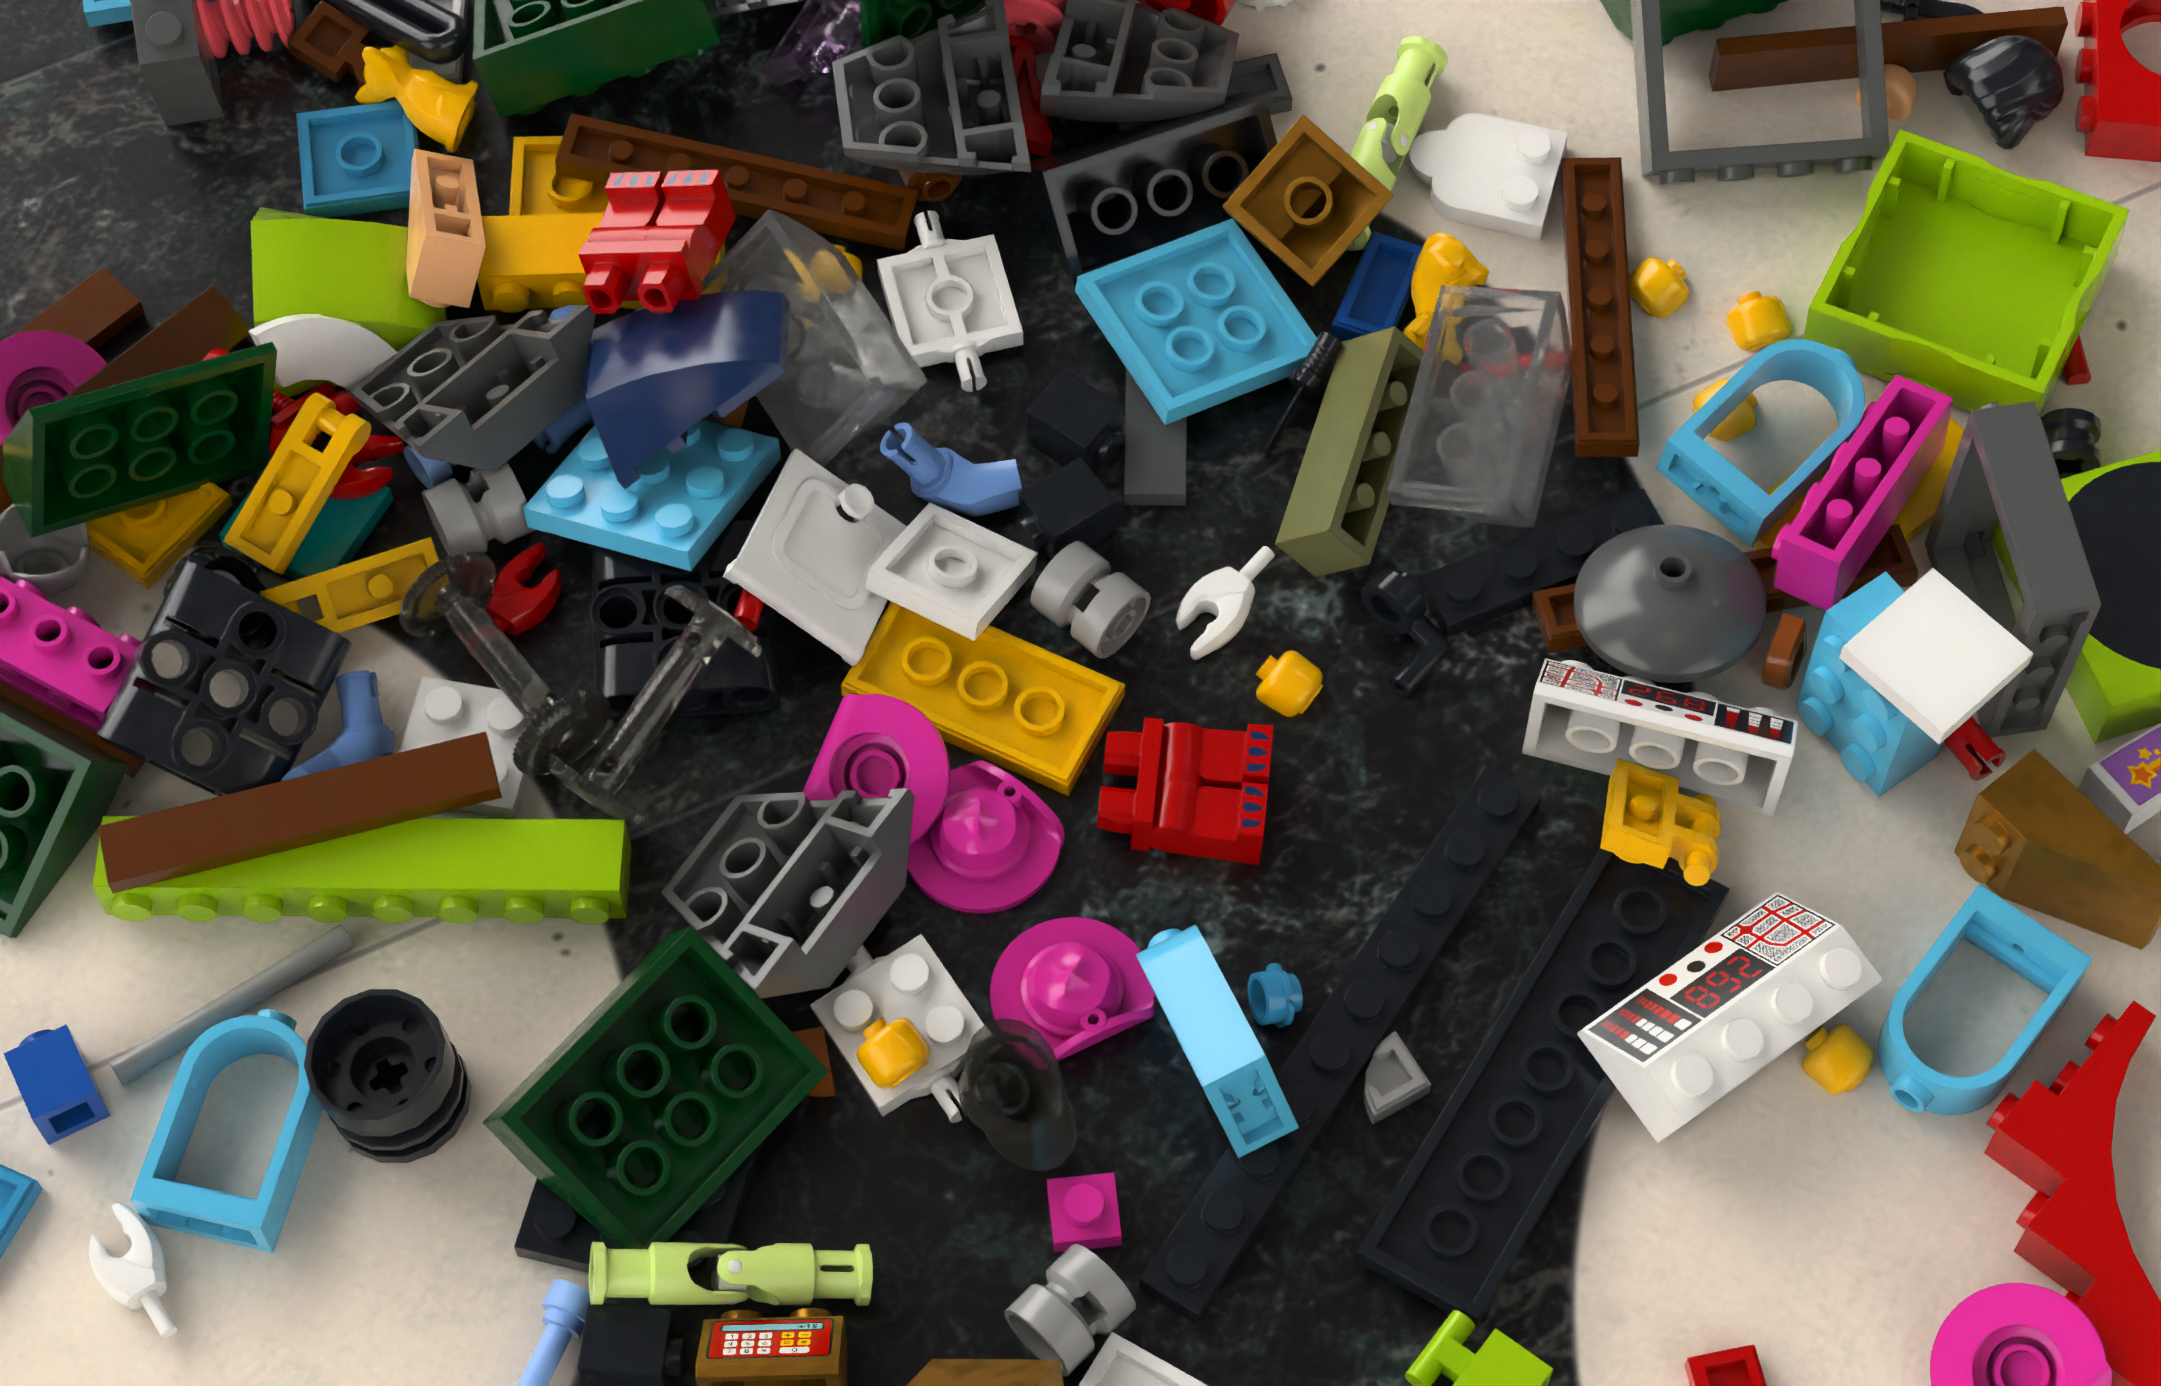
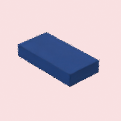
[1331,231,1423,341]

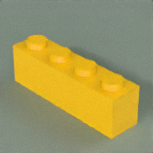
[477,212,725,313]

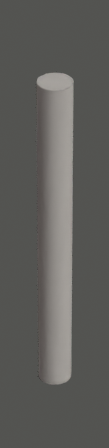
[109,924,354,1085]

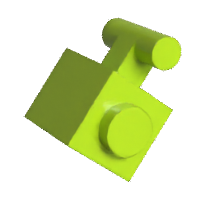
[1405,1310,1553,1386]

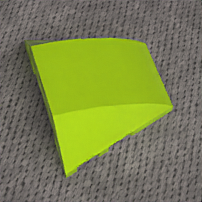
[251,207,448,397]

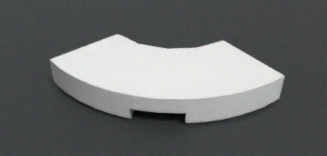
[248,314,398,394]

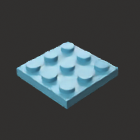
[1075,218,1317,425]
[523,419,781,571]

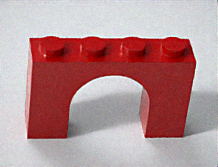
[2075,0,2161,162]

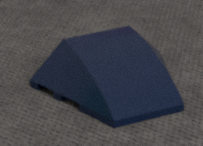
[586,290,790,489]

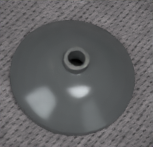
[1574,524,1767,683]

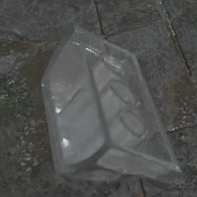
[701,209,927,467]
[1387,285,1571,527]

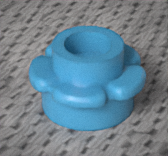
[1247,963,1303,1028]

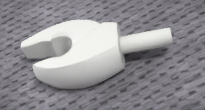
[1176,546,1275,660]
[89,1202,177,1339]

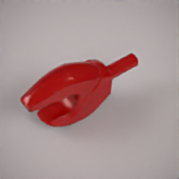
[321,434,405,501]
[468,542,563,660]

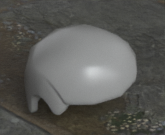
[0,503,90,596]

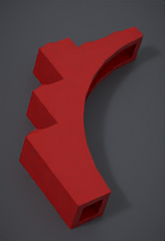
[1984,1000,2161,1386]

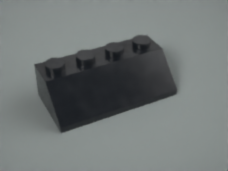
[1027,91,1277,286]

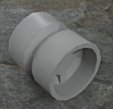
[422,462,536,566]
[1030,541,1151,658]
[1004,1244,1136,1377]

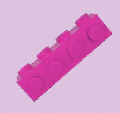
[1771,374,1953,611]
[0,576,157,733]

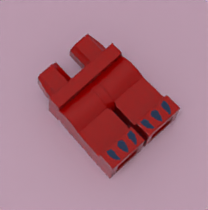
[578,170,736,314]
[1097,717,1274,865]

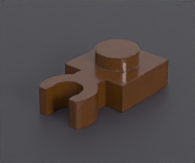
[288,0,385,88]

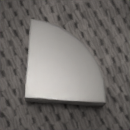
[1363,1031,1431,1125]

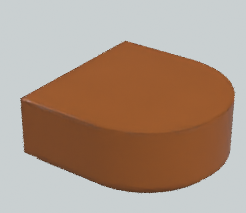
[1762,612,1807,690]

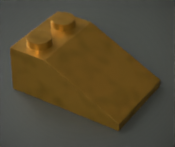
[1954,749,2161,950]

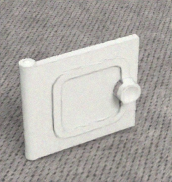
[723,448,907,667]

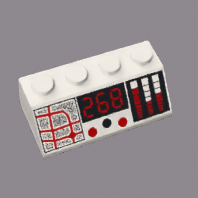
[1522,658,1798,817]
[1577,892,1883,1143]

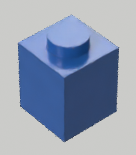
[3,1024,111,1145]

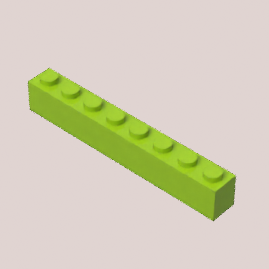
[92,816,632,925]

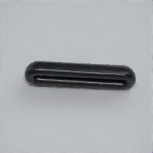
[310,0,469,65]

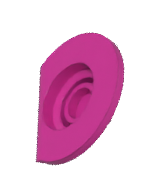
[0,330,107,445]
[802,694,950,845]
[907,760,1065,914]
[990,917,1156,1068]
[1930,1283,2113,1386]

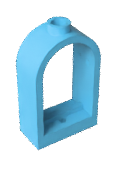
[1656,339,1865,548]
[1878,884,2093,1115]
[1136,924,1299,1158]
[130,1009,323,1253]

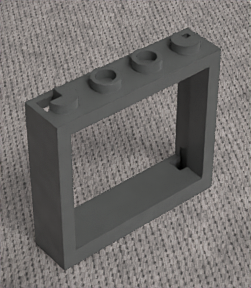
[1630,0,1889,185]
[1925,401,2101,738]

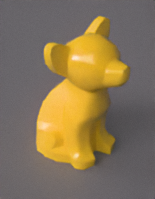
[355,45,480,153]
[1403,232,1490,366]

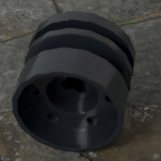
[304,989,472,1163]

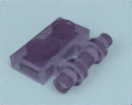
[760,0,861,87]

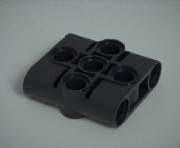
[589,520,780,721]
[96,561,352,797]

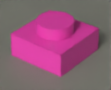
[1047,1172,1122,1253]

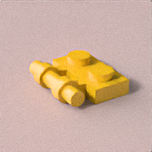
[1600,758,1722,886]

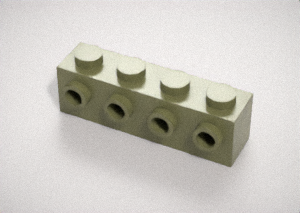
[1275,326,1434,577]

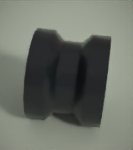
[2041,408,2101,479]

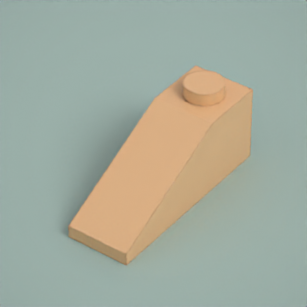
[406,149,486,308]

